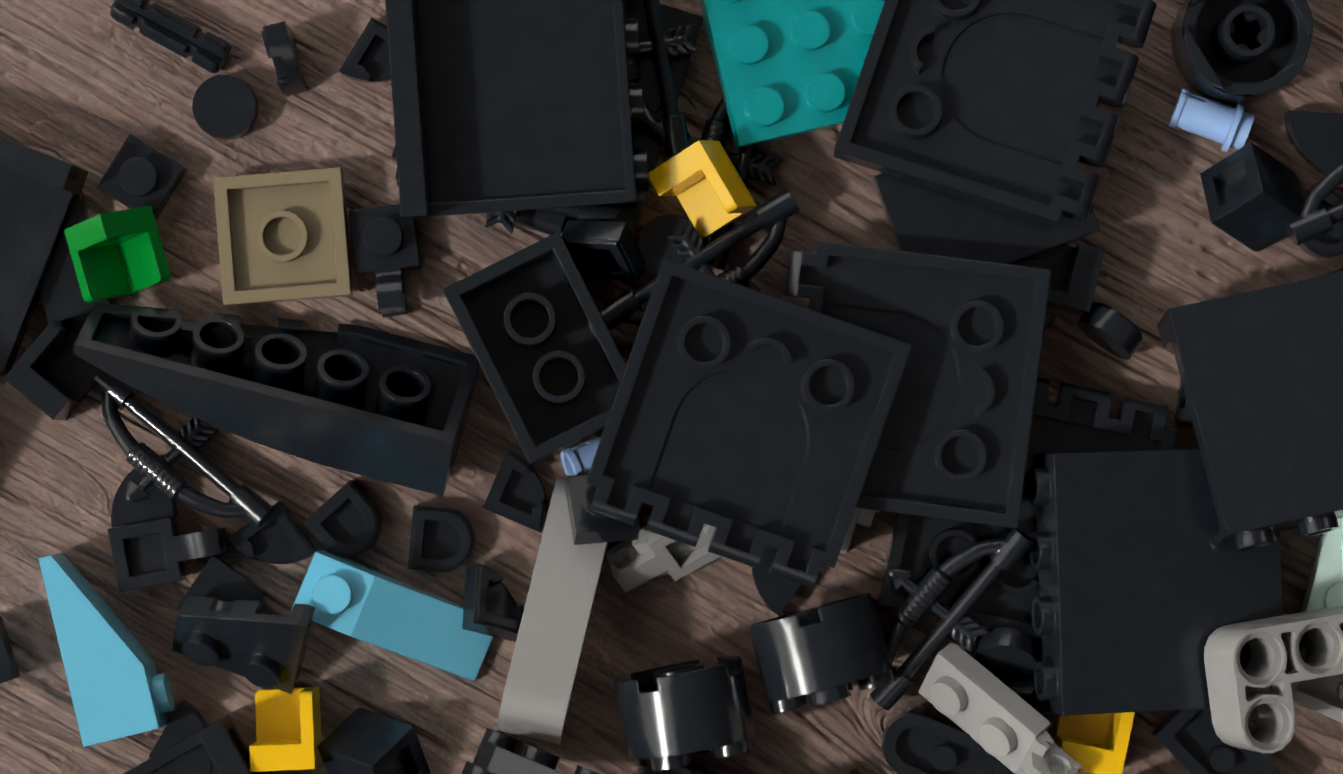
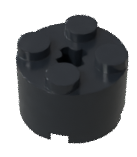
[1171,0,1313,104]
[749,593,896,714]
[614,656,755,771]

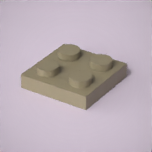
[213,167,353,306]

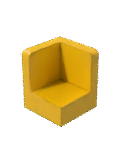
[649,140,757,237]
[249,687,322,772]
[1054,712,1135,774]

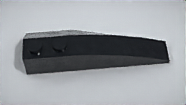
[73,302,480,496]

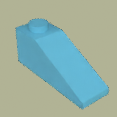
[291,549,493,681]
[38,553,175,747]

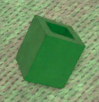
[64,205,171,303]

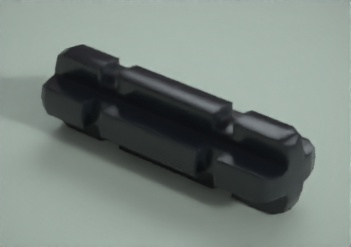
[110,0,231,73]

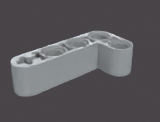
[498,478,608,745]
[1204,605,1343,753]

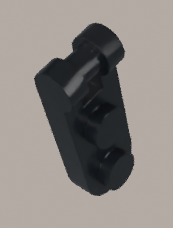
[881,712,1014,774]

